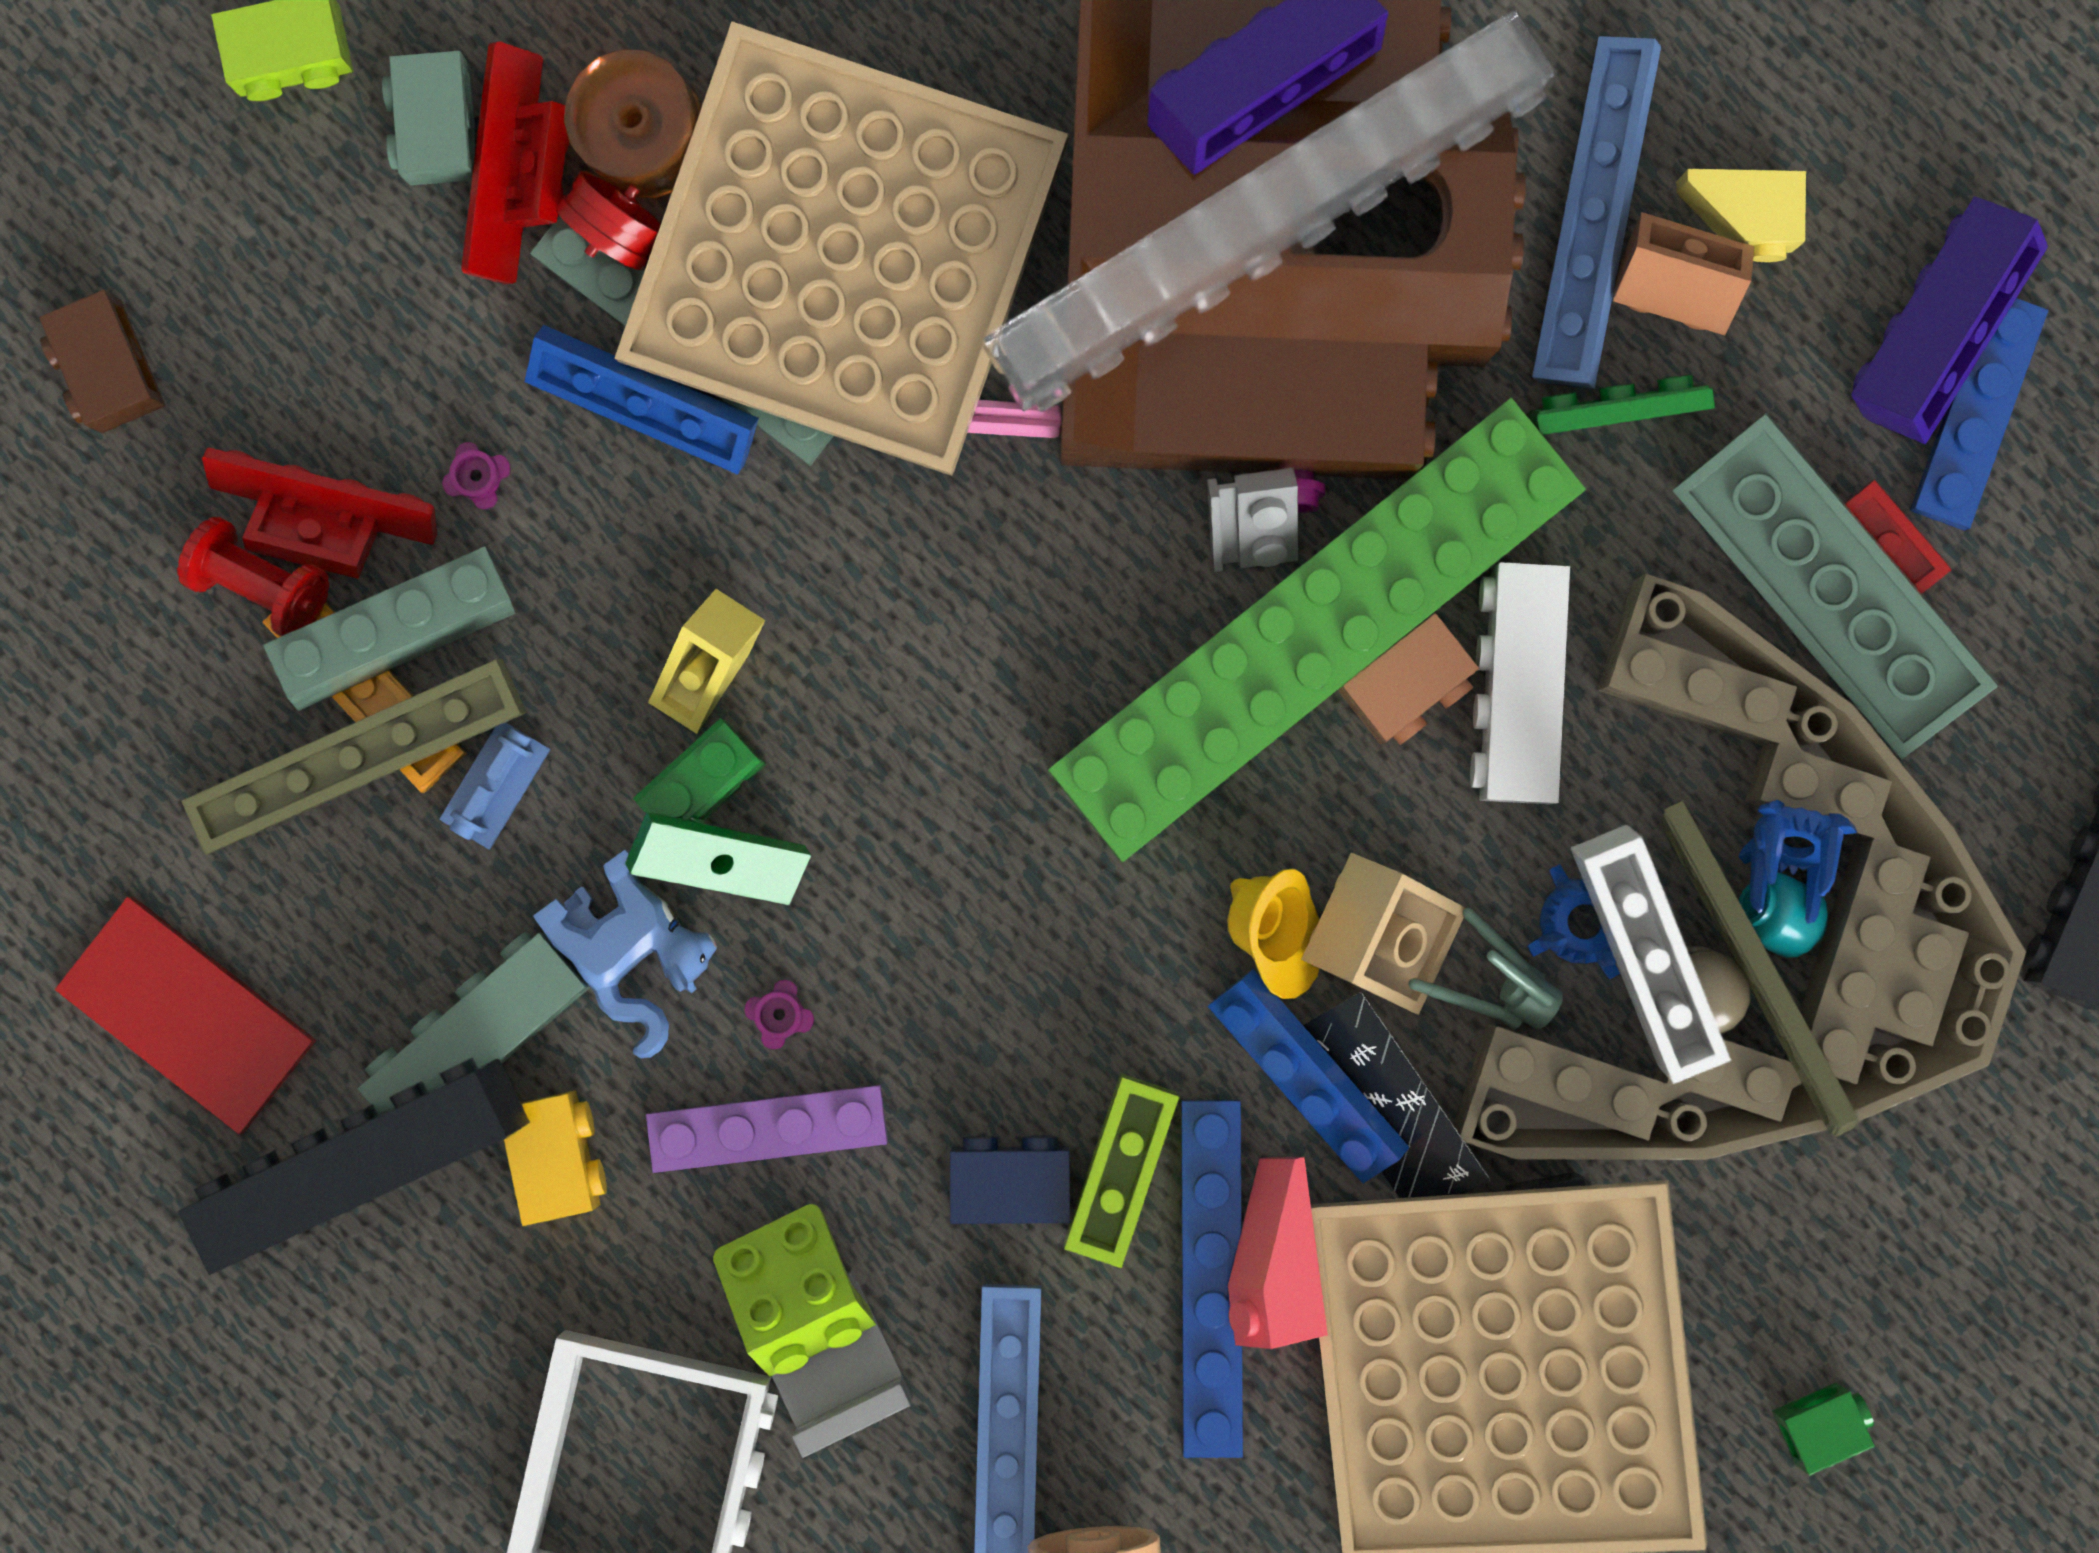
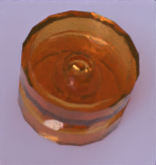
[564,49,703,198]

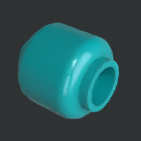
[1738,873,1828,958]

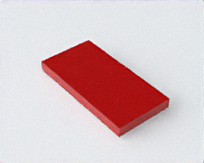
[54,896,316,1134]

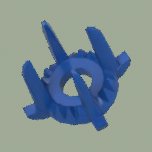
[1738,800,1857,924]
[1527,864,1620,980]

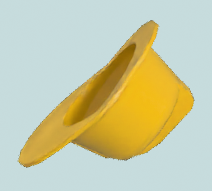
[1227,869,1320,999]

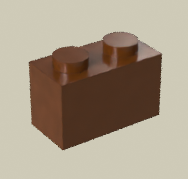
[39,289,166,433]

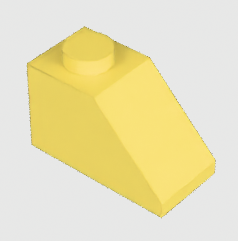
[1676,169,1806,262]
[648,589,765,734]

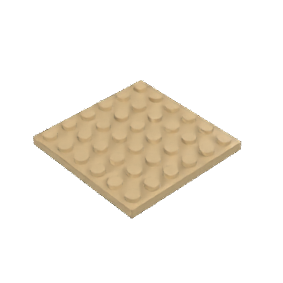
[615,22,1069,476]
[1311,1180,1707,1553]

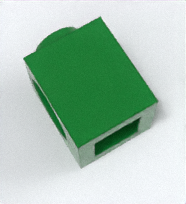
[1772,1382,1875,1476]

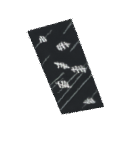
[1303,992,1490,1198]

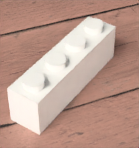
[1470,562,1570,804]
[1571,825,1731,1084]

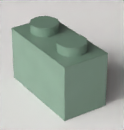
[382,51,476,185]

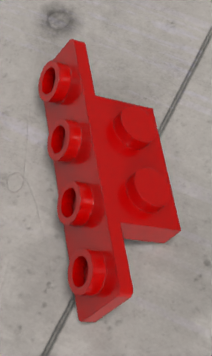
[461,41,571,284]
[202,448,438,579]

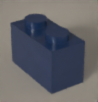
[950,1135,1070,1224]

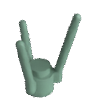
[1408,908,1563,1030]

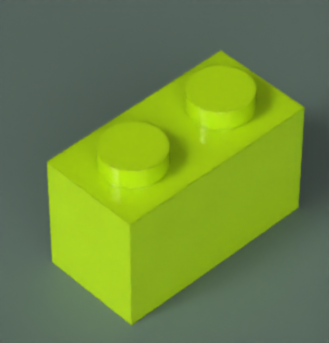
[211,0,354,101]

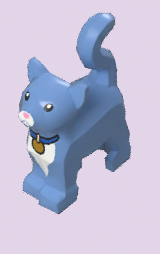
[533,850,717,1059]

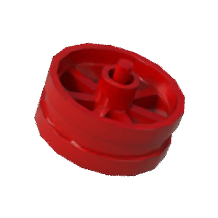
[556,171,661,271]

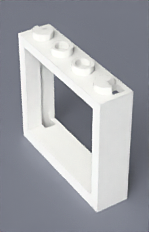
[507,1330,778,1553]

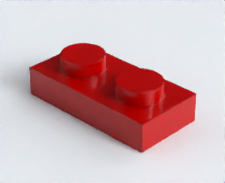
[1844,478,1952,593]

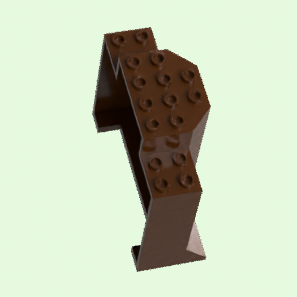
[1061,0,1526,480]

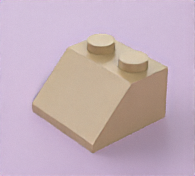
[1301,852,1465,1015]

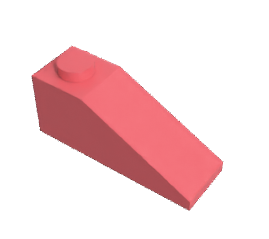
[1228,1157,1328,1349]

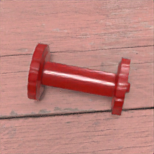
[177,517,330,637]

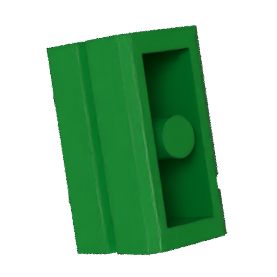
[633,718,766,824]

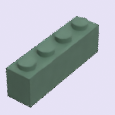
[263,546,515,711]
[357,931,590,1114]

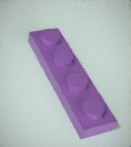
[646,1084,888,1173]

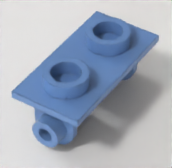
[439,722,551,850]

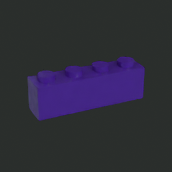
[1148,0,1388,175]
[1851,196,2048,445]

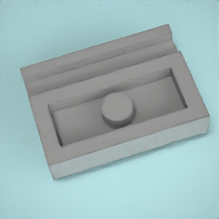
[1207,468,1298,572]

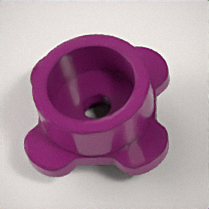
[442,442,511,510]
[744,980,814,1049]

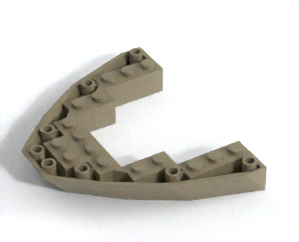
[1453,574,2026,1160]

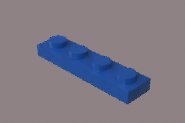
[1910,298,2049,531]
[524,325,759,475]
[1207,969,1410,1184]

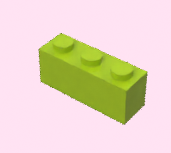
[1064,1073,1179,1268]

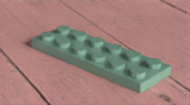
[1672,412,1998,760]

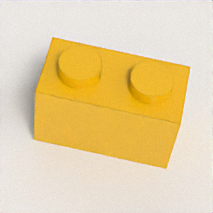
[504,1090,607,1226]

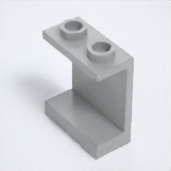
[772,1269,913,1458]

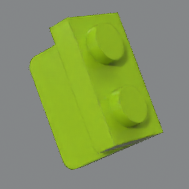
[713,1204,876,1377]

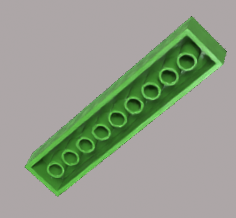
[1048,397,1587,863]

